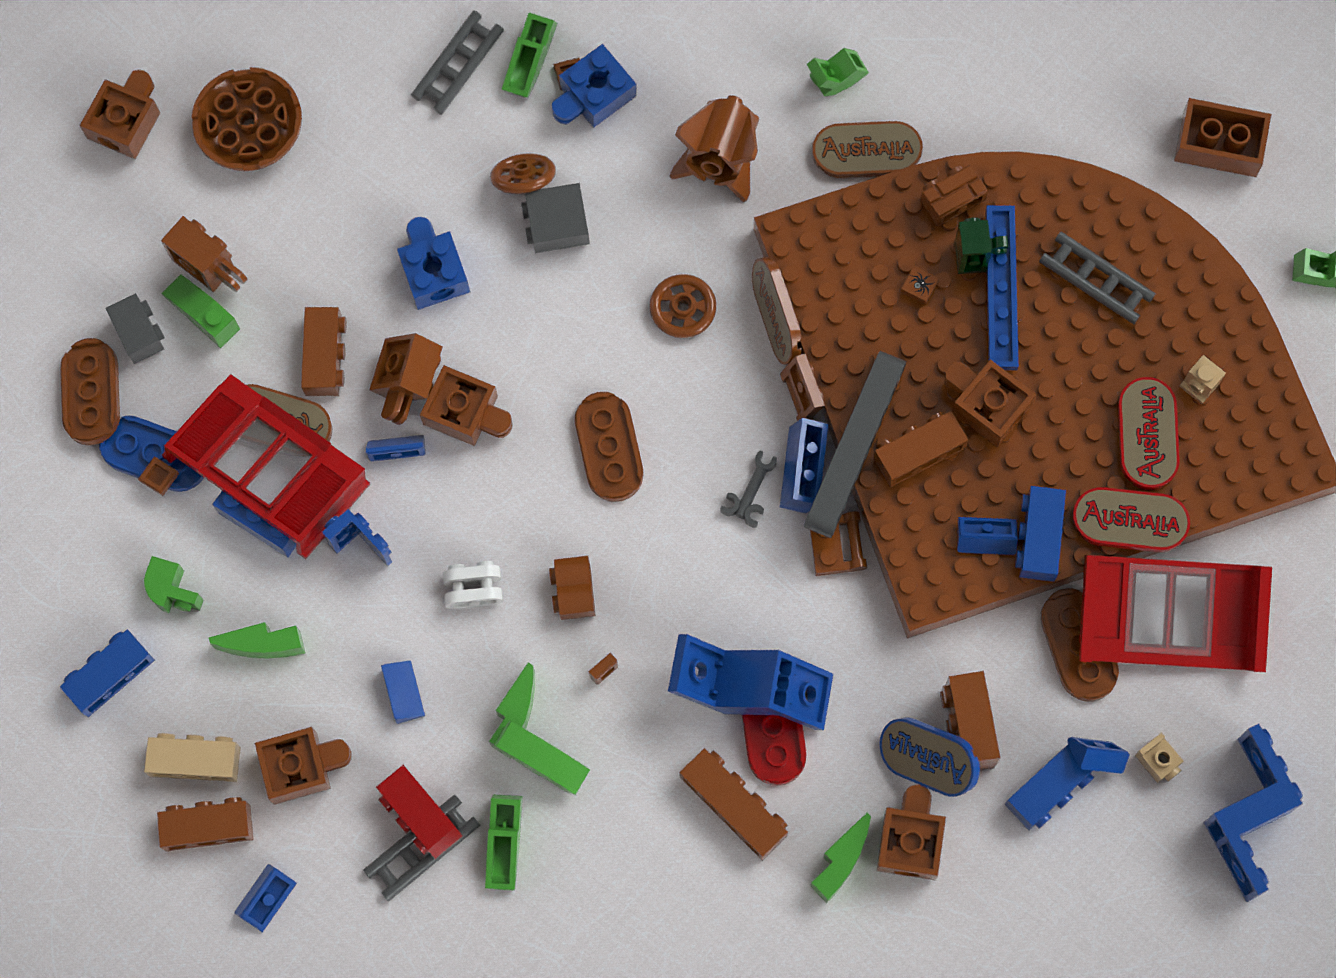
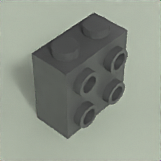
[521,183,590,253]

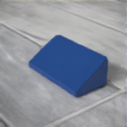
[366,435,426,462]
[957,517,1018,555]
[381,660,425,724]
[1067,737,1130,774]
[234,864,297,933]

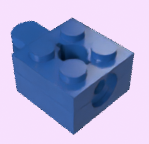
[552,43,637,128]
[397,217,470,310]

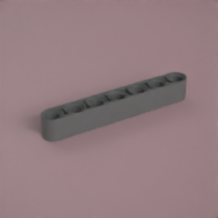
[804,351,907,538]

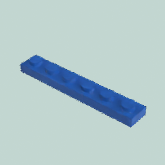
[985,205,1019,370]

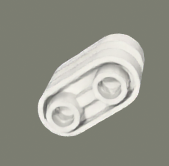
[443,561,503,609]

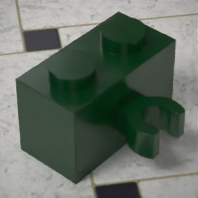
[954,218,1008,274]

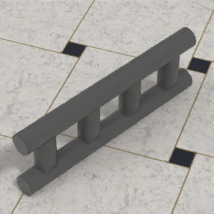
[411,10,504,115]
[1039,231,1156,325]
[363,794,481,902]

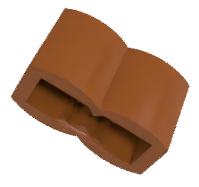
[549,555,596,620]

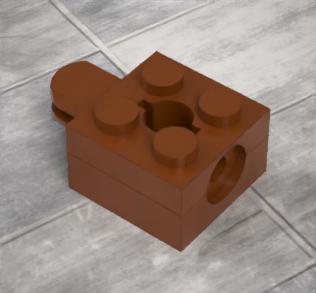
[79,70,160,159]
[161,216,248,292]
[369,333,443,425]
[944,359,1037,447]
[420,365,513,446]
[255,727,352,805]
[876,785,946,881]

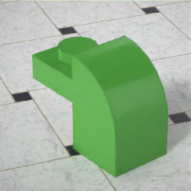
[806,48,869,96]
[144,556,204,613]

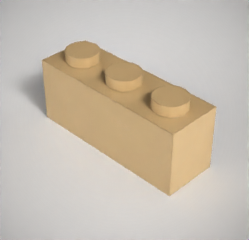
[144,733,241,782]

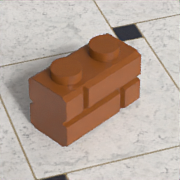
[920,165,988,227]

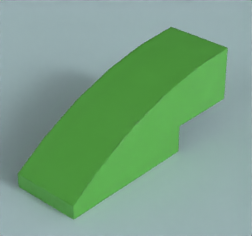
[502,12,558,98]
[1292,248,1336,288]
[208,622,306,659]
[489,662,535,759]
[494,721,590,795]
[485,794,523,890]
[811,813,871,903]

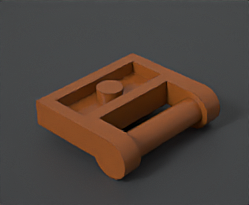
[780,354,825,421]
[810,511,867,576]

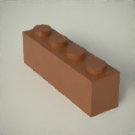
[679,748,788,861]

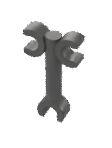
[720,450,777,528]

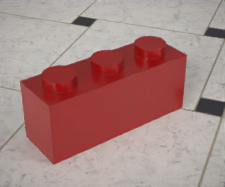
[376,765,462,859]

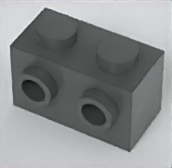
[105,293,165,364]

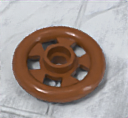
[490,153,556,194]
[650,274,717,338]

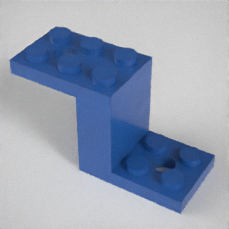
[668,634,834,730]
[1204,723,1303,902]

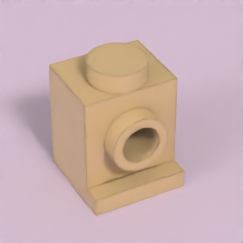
[1179,355,1226,404]
[1135,732,1184,783]

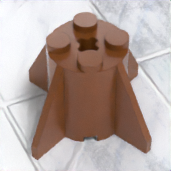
[669,95,759,202]

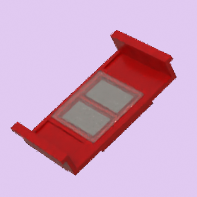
[162,374,370,559]
[1079,555,1272,673]

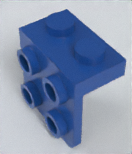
[322,509,392,566]

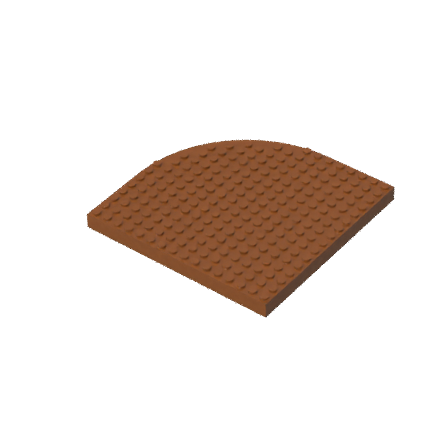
[753,152,1336,639]

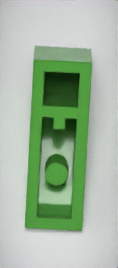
[161,274,240,349]

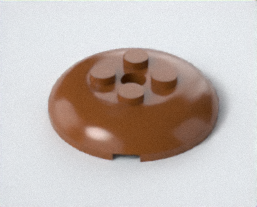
[192,67,302,171]

